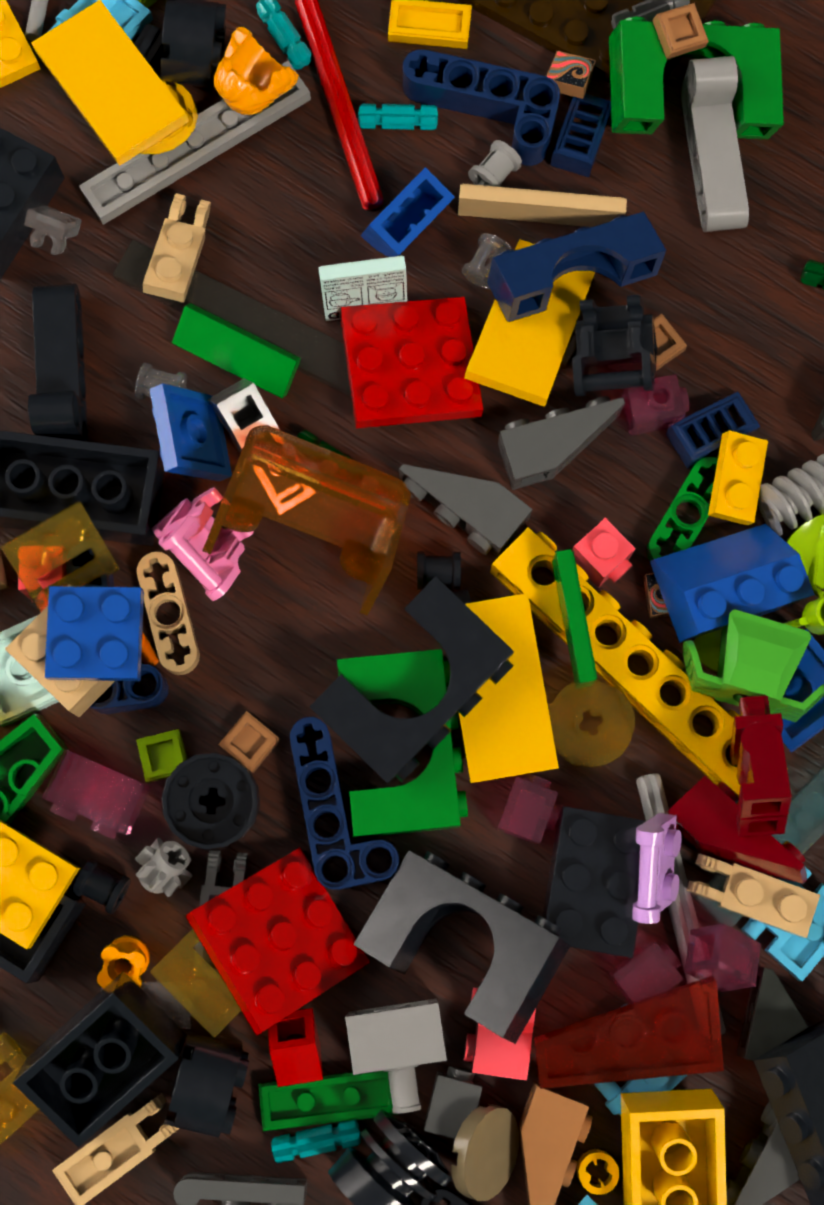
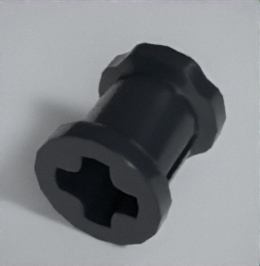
[417,551,461,590]
[72,859,131,915]

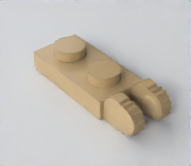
[143,193,211,303]
[686,854,820,938]
[52,1093,180,1205]

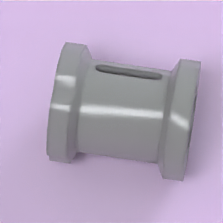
[468,140,522,187]

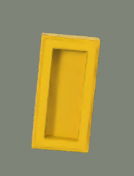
[388,0,472,49]

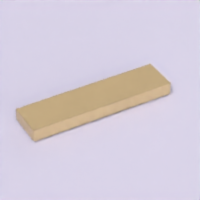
[458,184,627,227]

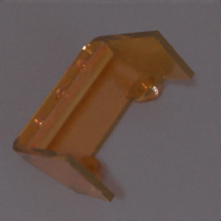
[202,426,411,616]

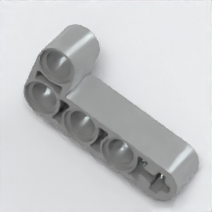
[681,55,749,232]

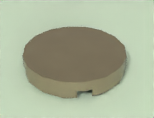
[451,1104,519,1201]

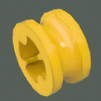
[576,1149,620,1195]

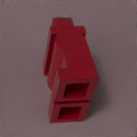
[730,695,792,837]

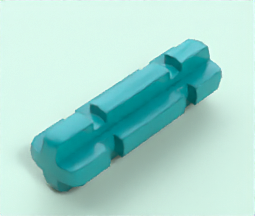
[256,0,312,70]
[358,103,438,130]
[271,1120,361,1163]

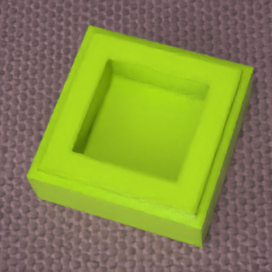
[136,729,187,783]

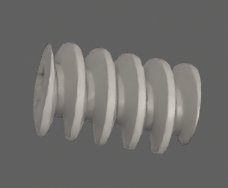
[758,453,824,536]

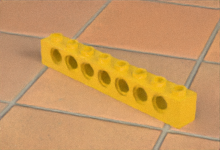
[490,527,740,804]

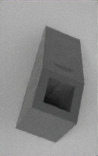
[498,396,625,490]
[399,464,533,557]
[726,1101,800,1205]

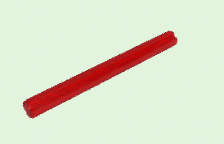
[295,0,383,211]

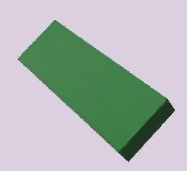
[172,303,301,398]
[552,549,597,689]
[258,1070,398,1131]

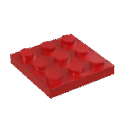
[340,297,484,429]
[186,848,370,1036]

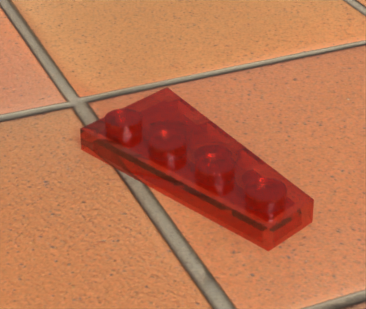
[534,975,724,1089]

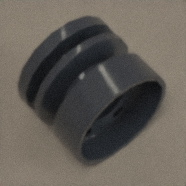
[162,753,260,849]
[328,1109,452,1205]

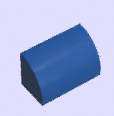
[360,167,455,257]

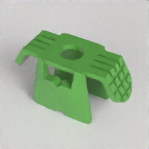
[683,609,824,723]

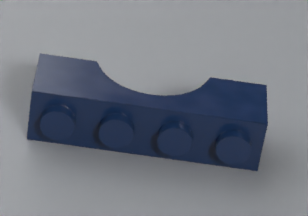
[487,211,667,322]

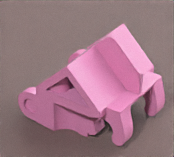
[151,487,254,601]

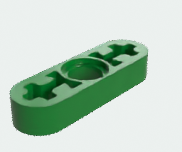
[646,457,718,561]

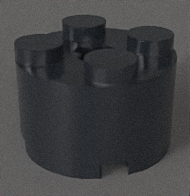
[161,0,226,88]
[164,1031,249,1138]

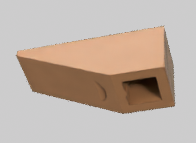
[518,1082,593,1205]

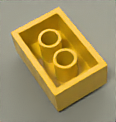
[621,1089,727,1205]

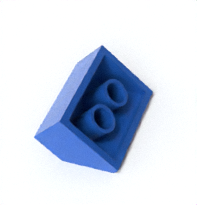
[650,524,815,643]

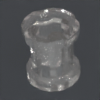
[461,233,512,290]
[135,362,187,400]

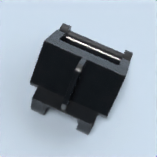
[572,295,658,397]

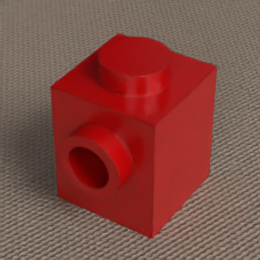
[268,1008,323,1087]

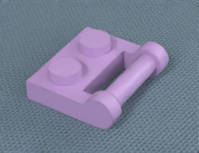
[632,813,681,924]

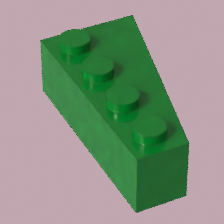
[0,714,69,825]

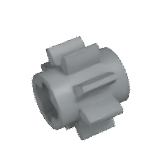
[135,838,192,897]

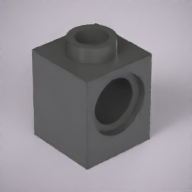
[424,1066,483,1139]

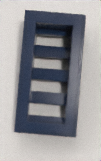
[550,93,611,178]
[666,392,760,469]

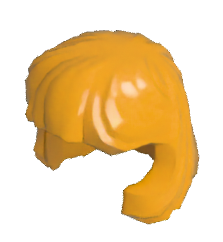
[213,27,299,115]

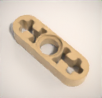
[137,552,200,675]

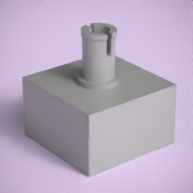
[345,998,447,1114]

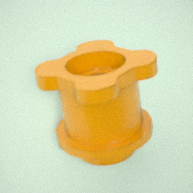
[97,936,150,988]

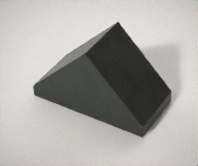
[736,966,808,1061]

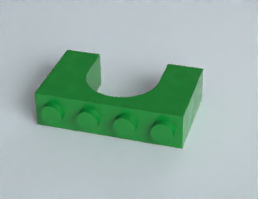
[609,16,784,139]
[337,649,468,838]

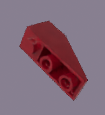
[667,776,807,884]

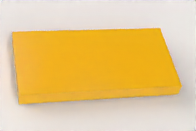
[31,0,189,166]
[464,239,595,407]
[458,593,559,783]

